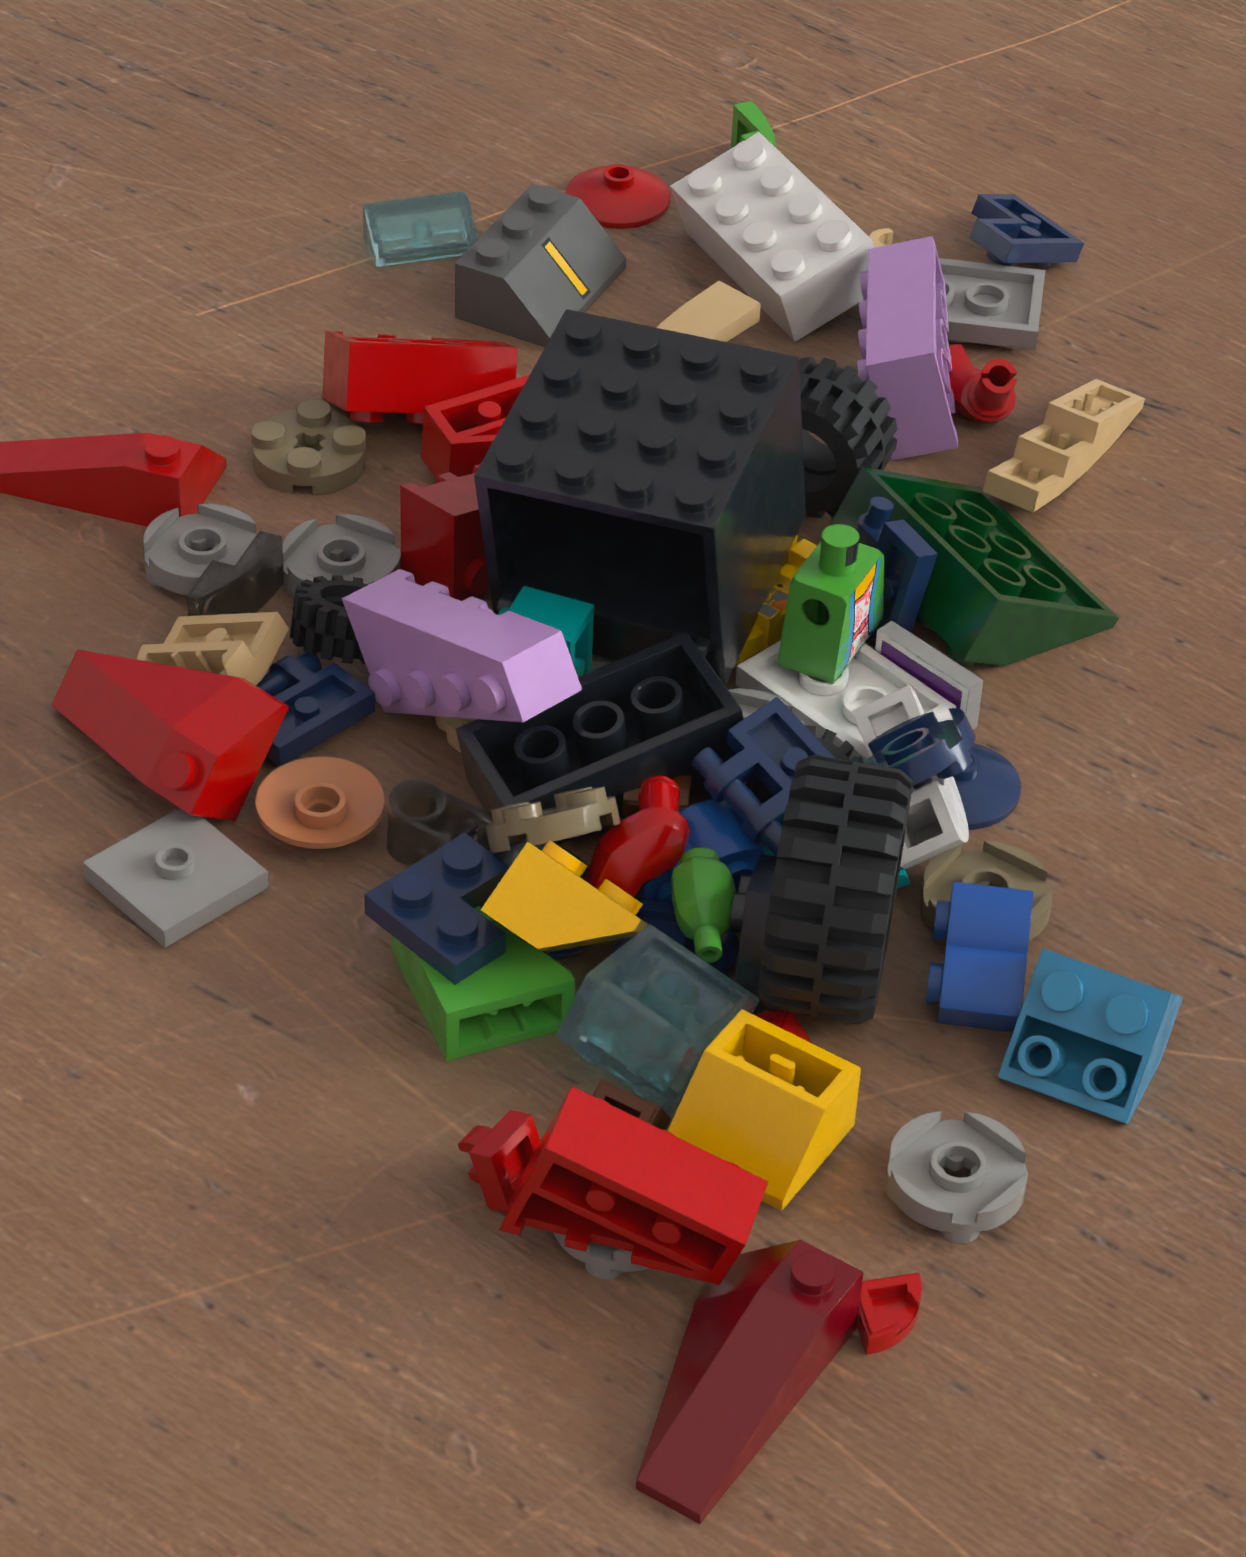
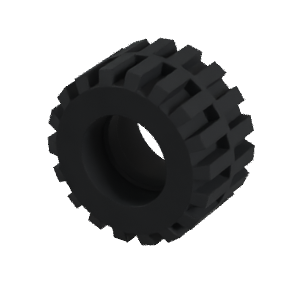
[799,357,897,518]

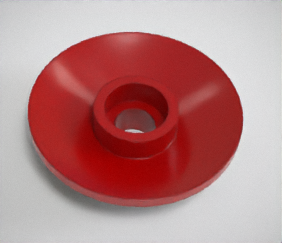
[566,164,670,229]

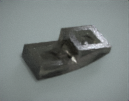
[187,531,283,616]

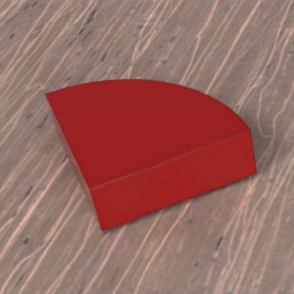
[857,1273,922,1355]

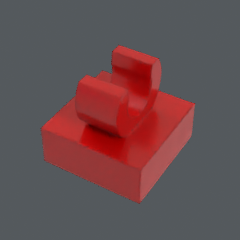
[458,1110,541,1213]

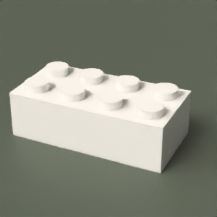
[670,132,874,342]

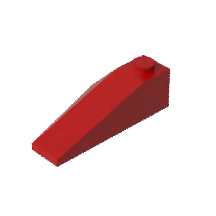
[0,433,227,527]
[51,649,289,821]

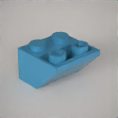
[998,948,1183,1124]

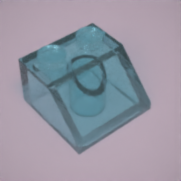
[556,924,760,1114]

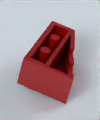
[400,464,489,601]
[499,1086,768,1285]

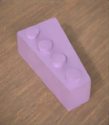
[857,236,958,461]
[342,569,582,722]

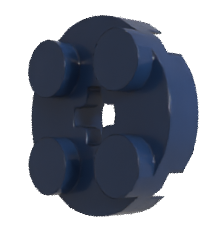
[850,708,976,794]

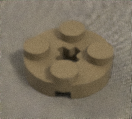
[251,399,367,495]
[485,786,621,852]
[921,841,1053,941]

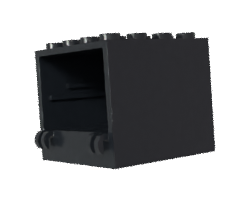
[474,309,806,686]

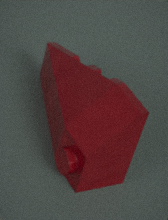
[636,1239,863,1524]

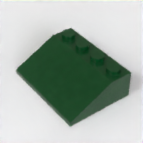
[829,467,1119,666]

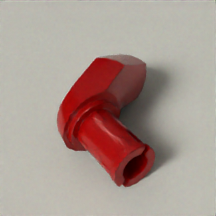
[949,344,1017,424]
[584,776,690,897]

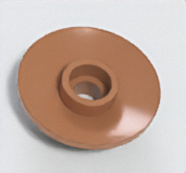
[255,756,385,849]

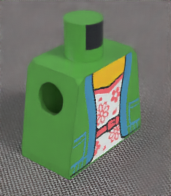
[778,524,884,684]

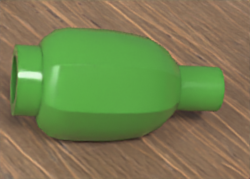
[671,847,736,963]

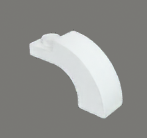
[851,685,969,869]

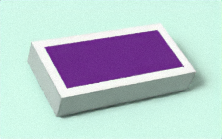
[875,621,983,730]

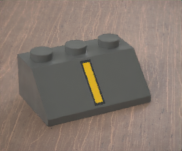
[455,183,626,347]

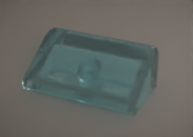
[363,191,478,267]

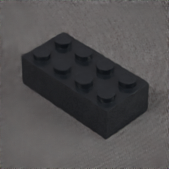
[456,632,743,845]

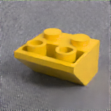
[481,840,648,953]
[668,1009,861,1211]

